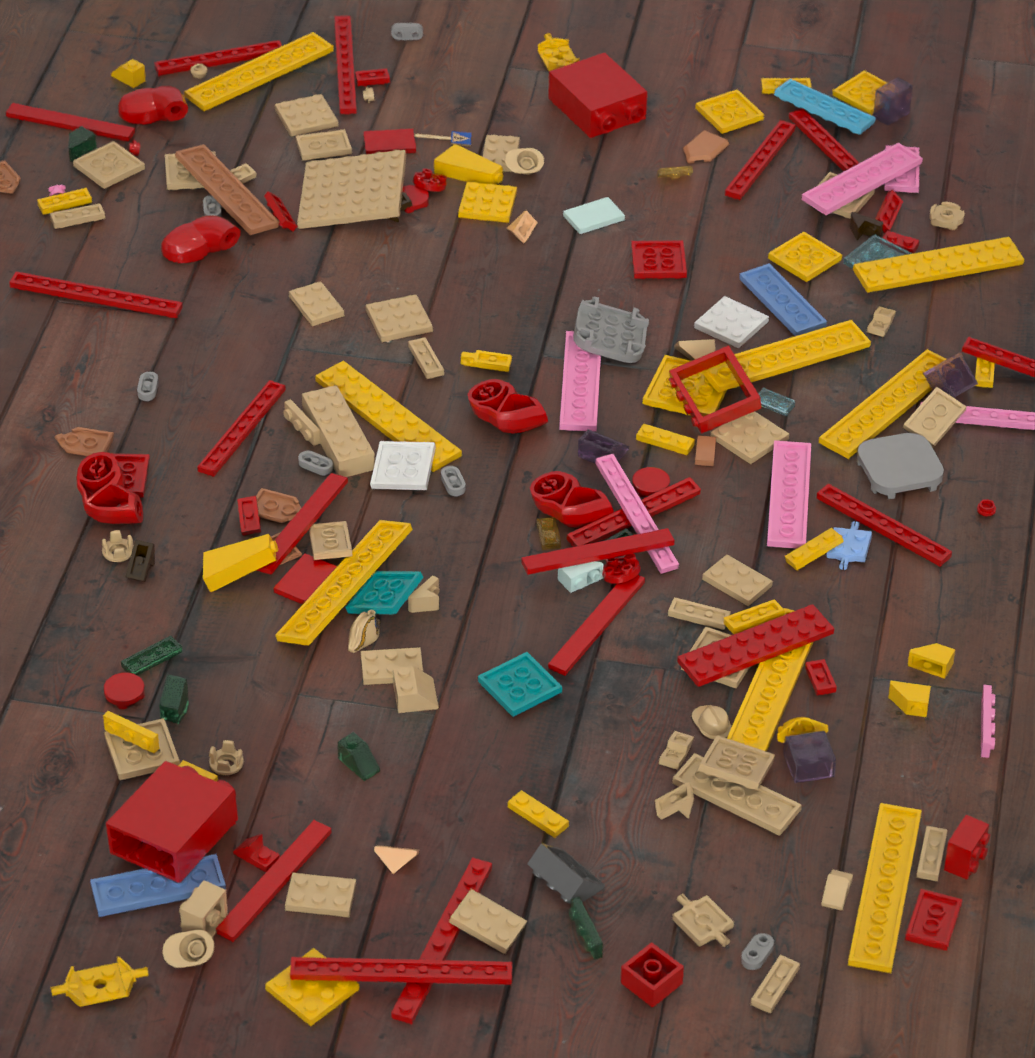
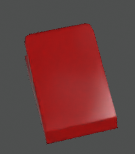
[233,834,280,872]

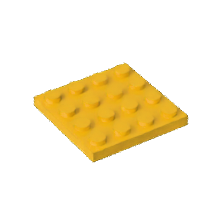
[642,355,727,417]

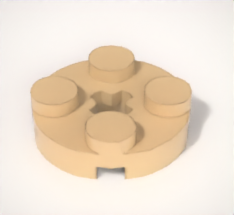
[930,202,965,230]

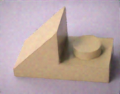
[408,576,440,612]
[655,782,694,820]
[821,869,853,911]

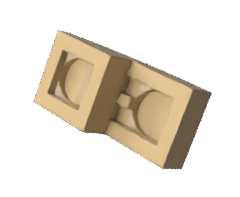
[867,307,896,337]
[659,731,694,770]

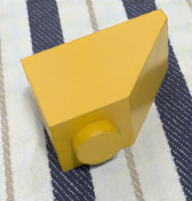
[111,59,146,88]
[908,643,955,679]
[888,680,931,717]

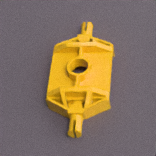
[538,33,580,71]
[51,957,149,1007]

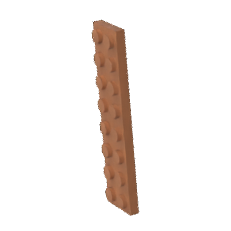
[175,144,279,235]

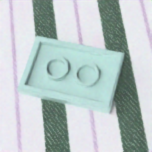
[563,197,625,234]

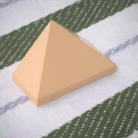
[507,210,538,243]
[374,845,419,874]

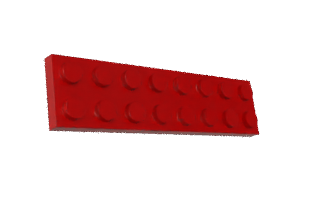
[677,604,834,687]

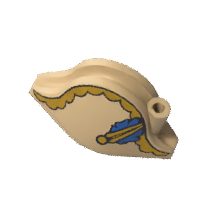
[348,610,380,653]

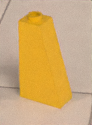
[434,144,503,185]
[203,534,278,592]

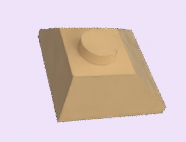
[674,339,715,361]

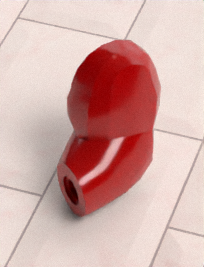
[118,86,188,125]
[161,215,241,263]
[468,379,548,433]
[76,452,143,524]
[530,471,614,528]

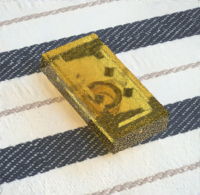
[657,166,693,179]

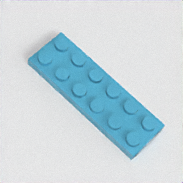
[774,79,876,134]

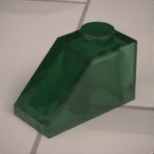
[337,732,380,781]

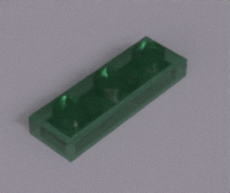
[121,635,182,675]
[568,897,603,960]

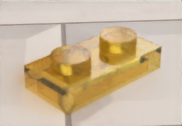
[536,517,561,550]

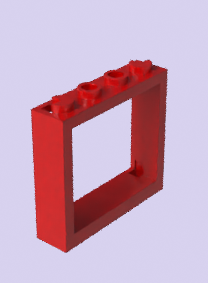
[668,345,761,434]

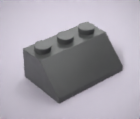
[528,843,605,904]

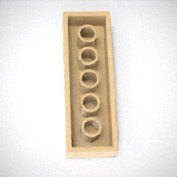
[302,385,375,477]

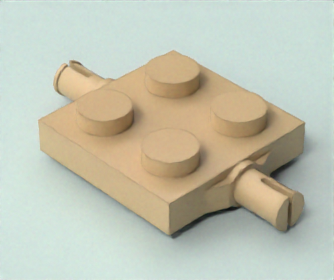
[673,894,734,947]

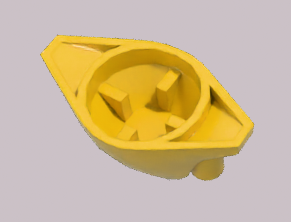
[777,717,828,747]

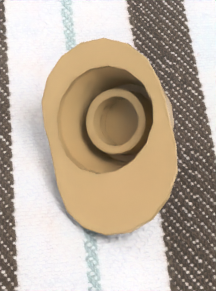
[505,148,544,175]
[692,705,731,740]
[163,930,214,968]

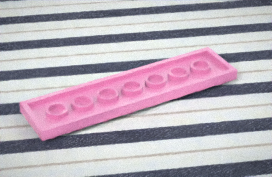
[802,143,922,215]
[560,331,601,431]
[767,440,811,549]

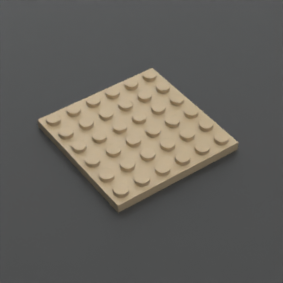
[297,150,406,229]

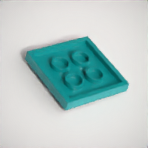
[345,571,423,615]
[478,652,562,717]

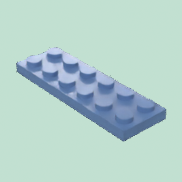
[739,263,827,336]
[90,854,226,917]

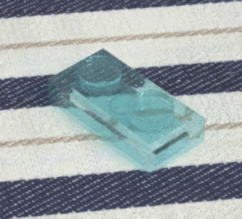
[758,388,795,416]

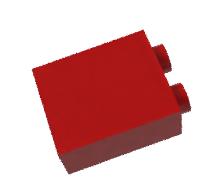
[548,52,647,138]
[106,760,238,883]

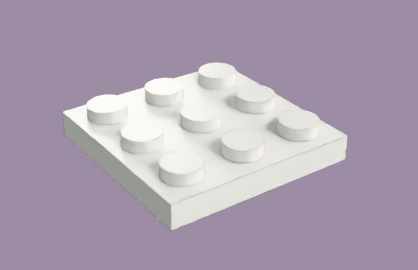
[694,296,769,349]
[370,441,436,490]

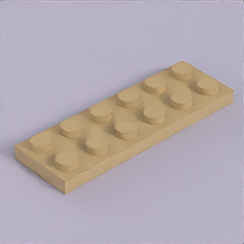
[672,753,801,836]

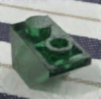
[68,126,97,162]
[159,674,189,724]

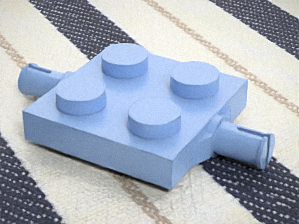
[827,521,872,570]

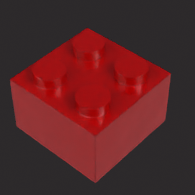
[944,815,990,880]
[621,942,684,1008]

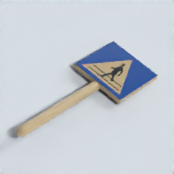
[415,131,471,146]

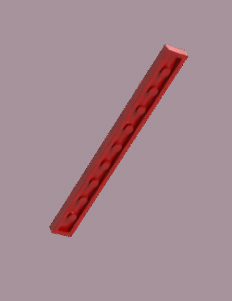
[334,16,356,115]
[9,271,183,318]
[391,857,492,1024]
[290,957,512,985]

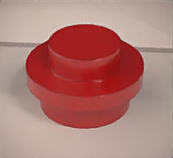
[128,140,140,156]
[977,499,996,517]

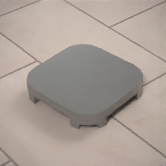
[573,297,649,363]
[857,433,944,499]

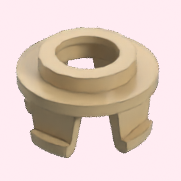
[102,530,134,562]
[209,740,244,775]

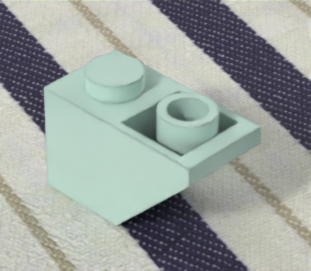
[558,561,603,593]

